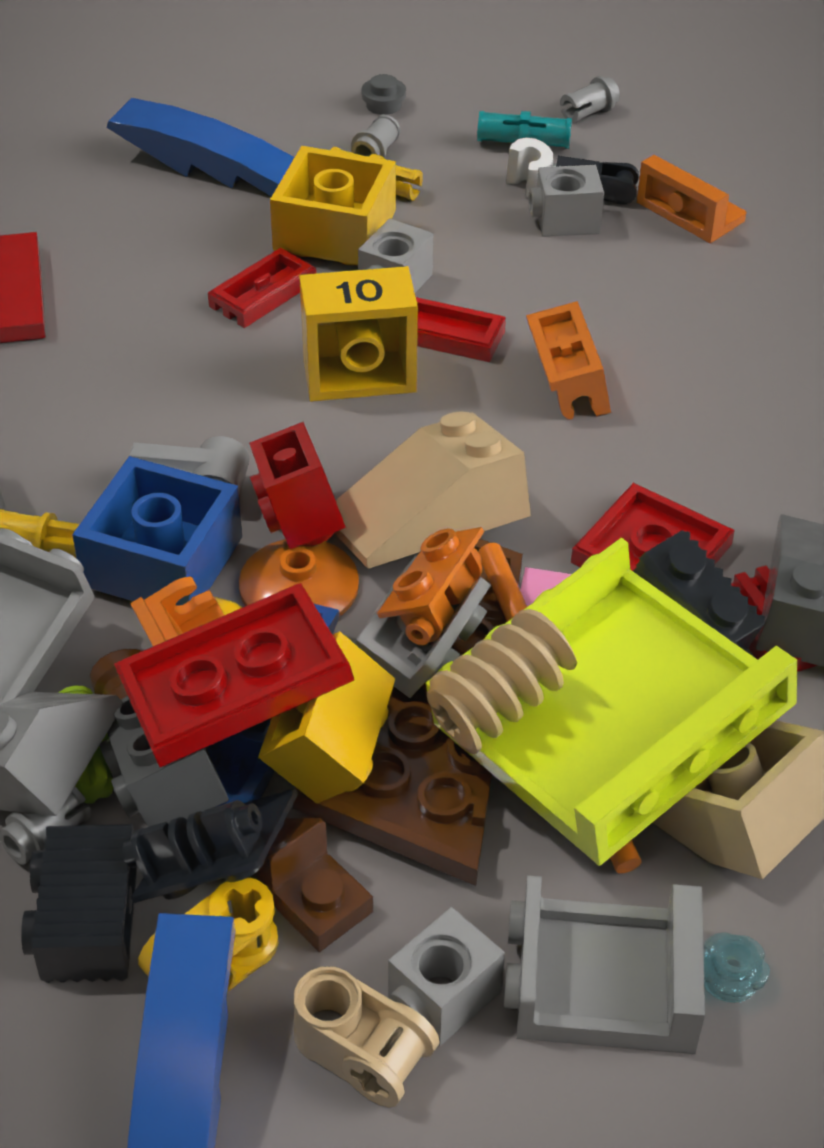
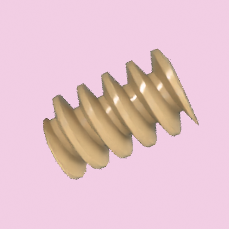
[427,609,577,754]

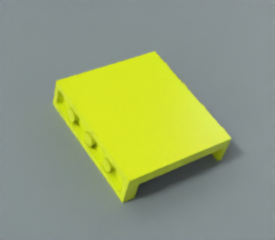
[425,538,797,866]

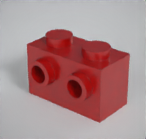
[249,422,346,550]

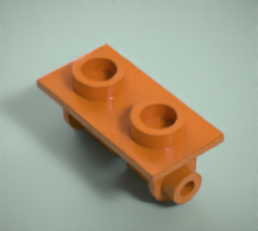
[377,527,484,645]

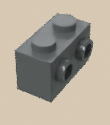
[99,696,229,827]

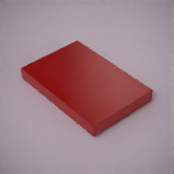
[0,232,46,343]
[114,583,355,768]

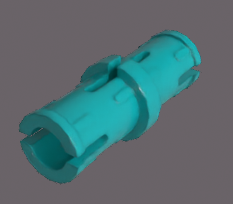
[477,110,572,149]

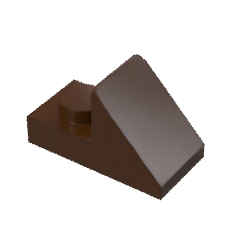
[248,818,373,953]

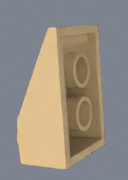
[334,411,531,569]
[653,720,824,879]

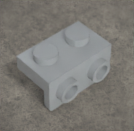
[354,556,491,698]

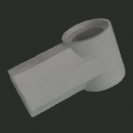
[129,436,250,497]

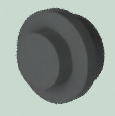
[361,74,406,115]

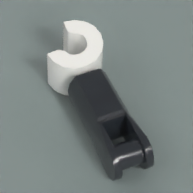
[506,138,639,205]

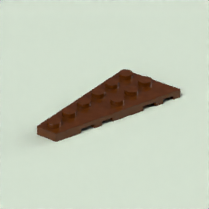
[293,539,523,886]

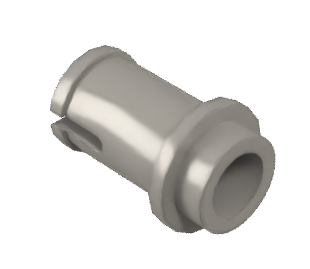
[560,76,620,123]
[351,114,401,158]
[0,787,91,865]

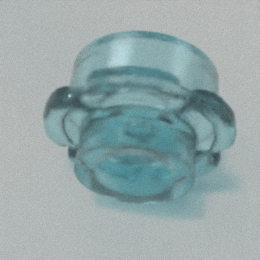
[703,932,770,1003]

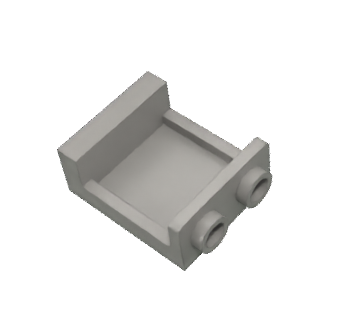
[504,875,705,1054]

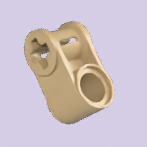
[294,967,440,1108]

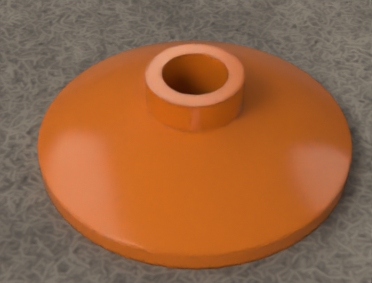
[239,539,359,617]

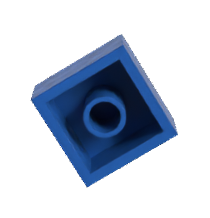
[72,456,242,605]

